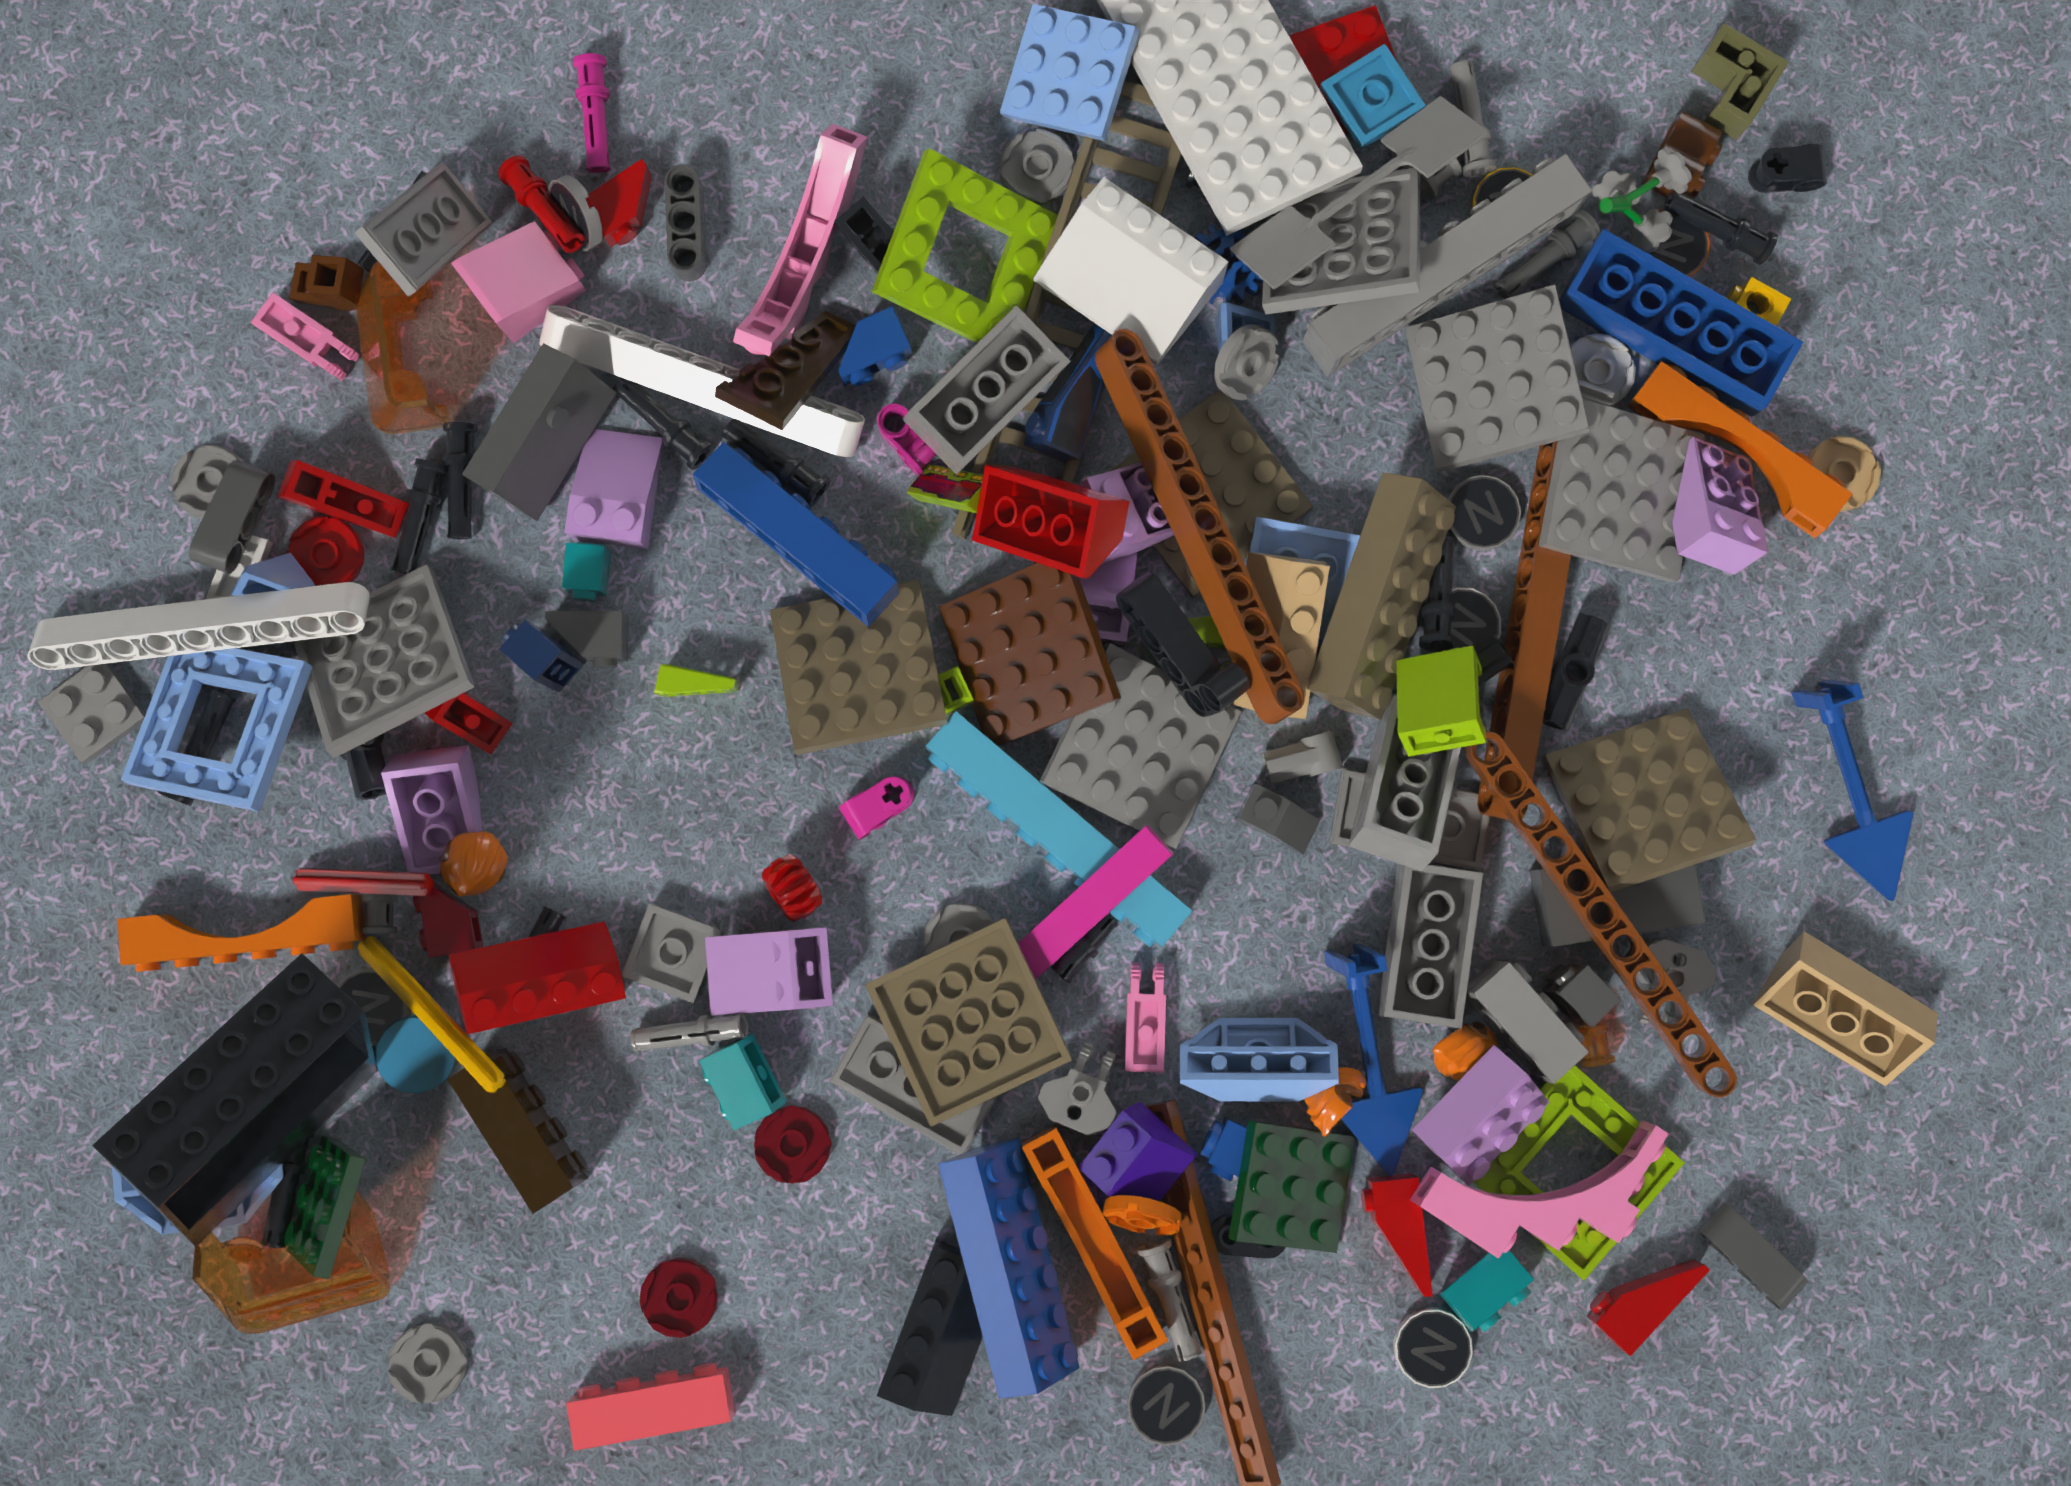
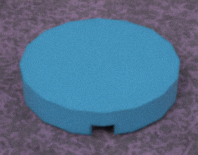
[375,1015,455,1093]

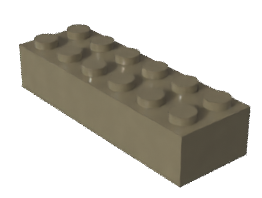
[1306,472,1456,720]

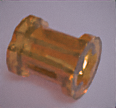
[1576,1023,1616,1067]

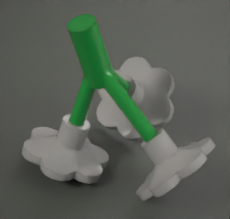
[1592,148,1692,253]

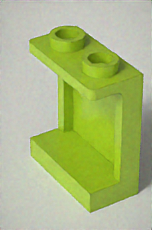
[1396,646,1486,757]

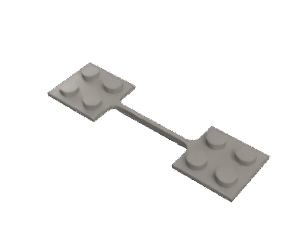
[1230,96,1489,290]

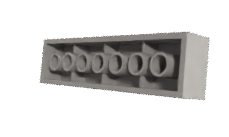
[1302,154,1592,378]

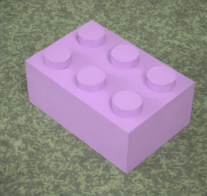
[1412,1045,1550,1186]

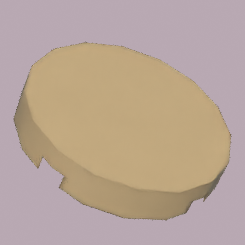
[1807,436,1881,512]

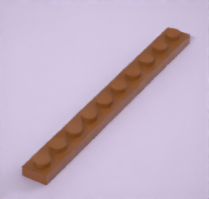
[1145,1099,1281,1486]

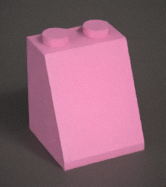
[451,221,586,343]

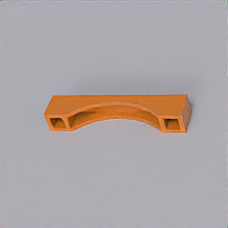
[1627,361,1853,539]
[117,894,366,972]
[1022,1124,1168,1360]

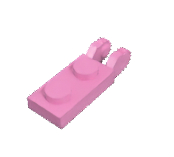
[250,292,361,381]
[1124,962,1166,1073]

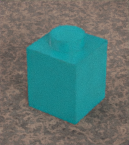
[562,542,611,602]

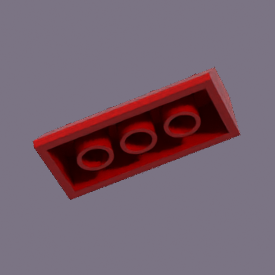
[972,465,1130,578]
[448,921,626,1034]

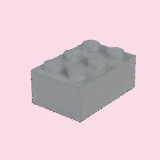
[1466,961,1589,1084]

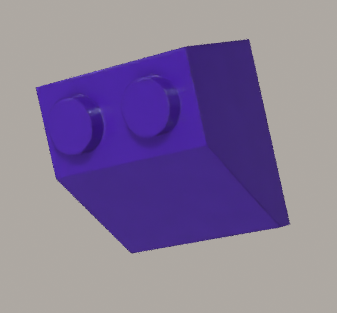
[1078,1101,1198,1202]

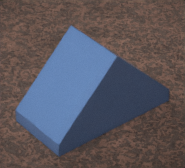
[1216,302,1276,355]
[231,553,315,596]

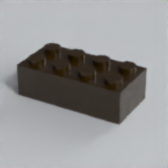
[447,1048,588,1214]

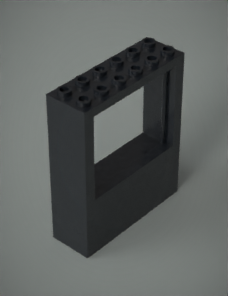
[92,953,377,1247]

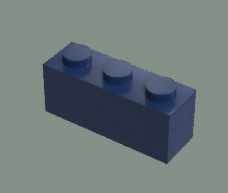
[499,619,585,693]

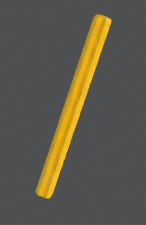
[357,936,506,1093]

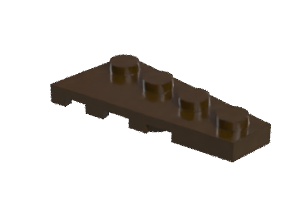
[715,311,856,431]

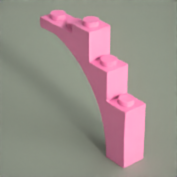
[733,123,868,356]
[1410,1121,1669,1259]

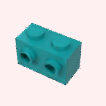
[699,1032,787,1130]
[1440,1250,1534,1332]

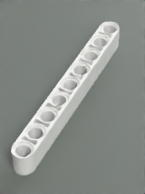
[539,305,865,457]
[28,582,370,670]

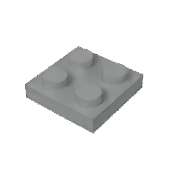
[38,663,146,764]
[622,903,723,1003]

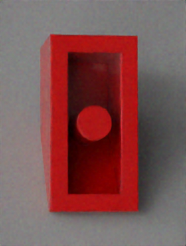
[585,159,652,248]
[424,692,513,755]

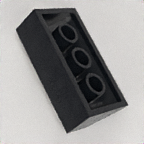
[877,1239,982,1416]

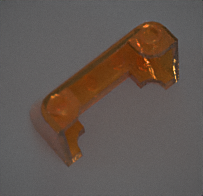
[356,261,450,435]

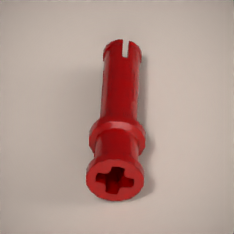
[498,155,585,253]

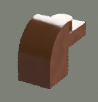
[289,255,364,311]

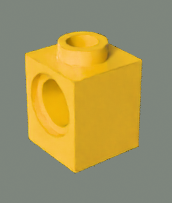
[1726,277,1791,326]

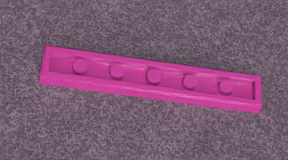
[1019,824,1174,979]

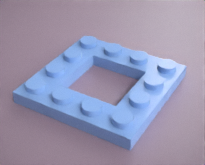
[121,648,313,812]

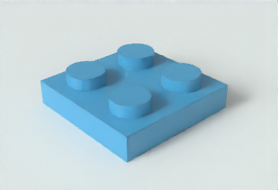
[1320,44,1426,150]

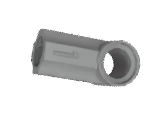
[1261,731,1343,785]

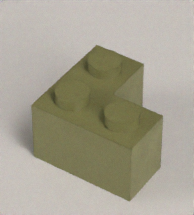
[1691,23,1789,140]

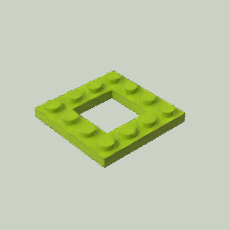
[871,148,1058,343]
[1473,1065,1685,1281]

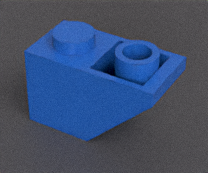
[838,306,913,387]

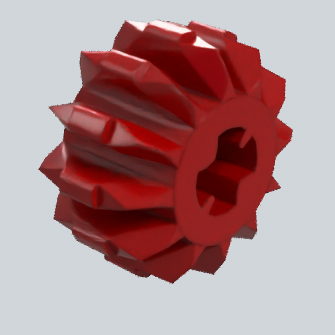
[762,853,822,922]

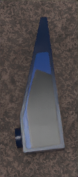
[1023,323,1111,462]

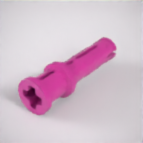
[572,53,611,173]

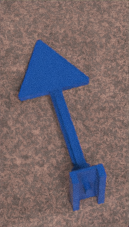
[1791,680,1913,901]
[1324,943,1423,1176]

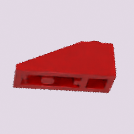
[277,460,409,538]
[1361,1173,1433,1297]
[1586,1259,1710,1356]

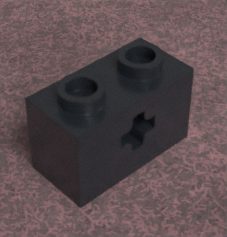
[835,196,894,275]

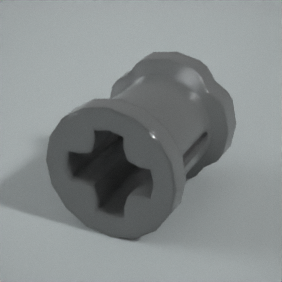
[361,894,397,934]

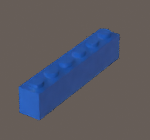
[693,442,899,627]

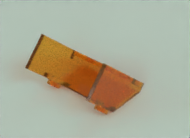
[192,1190,390,1334]

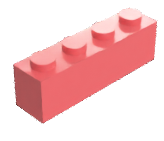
[566,1363,735,1451]

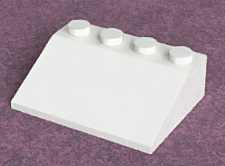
[1034,177,1228,366]

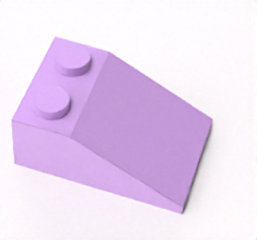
[564,429,663,550]
[381,745,483,875]

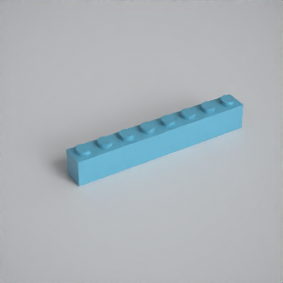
[926,711,1192,948]

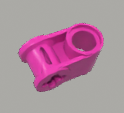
[877,403,937,476]
[838,777,915,840]

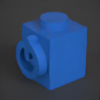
[1200,1117,1247,1181]

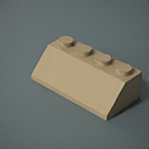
[1231,551,1330,719]
[1753,931,1938,1086]

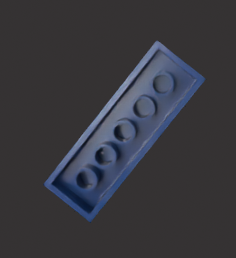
[1559,228,1803,417]
[938,1138,1080,1399]

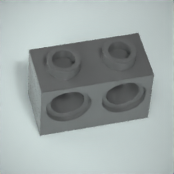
[1542,964,1621,1027]

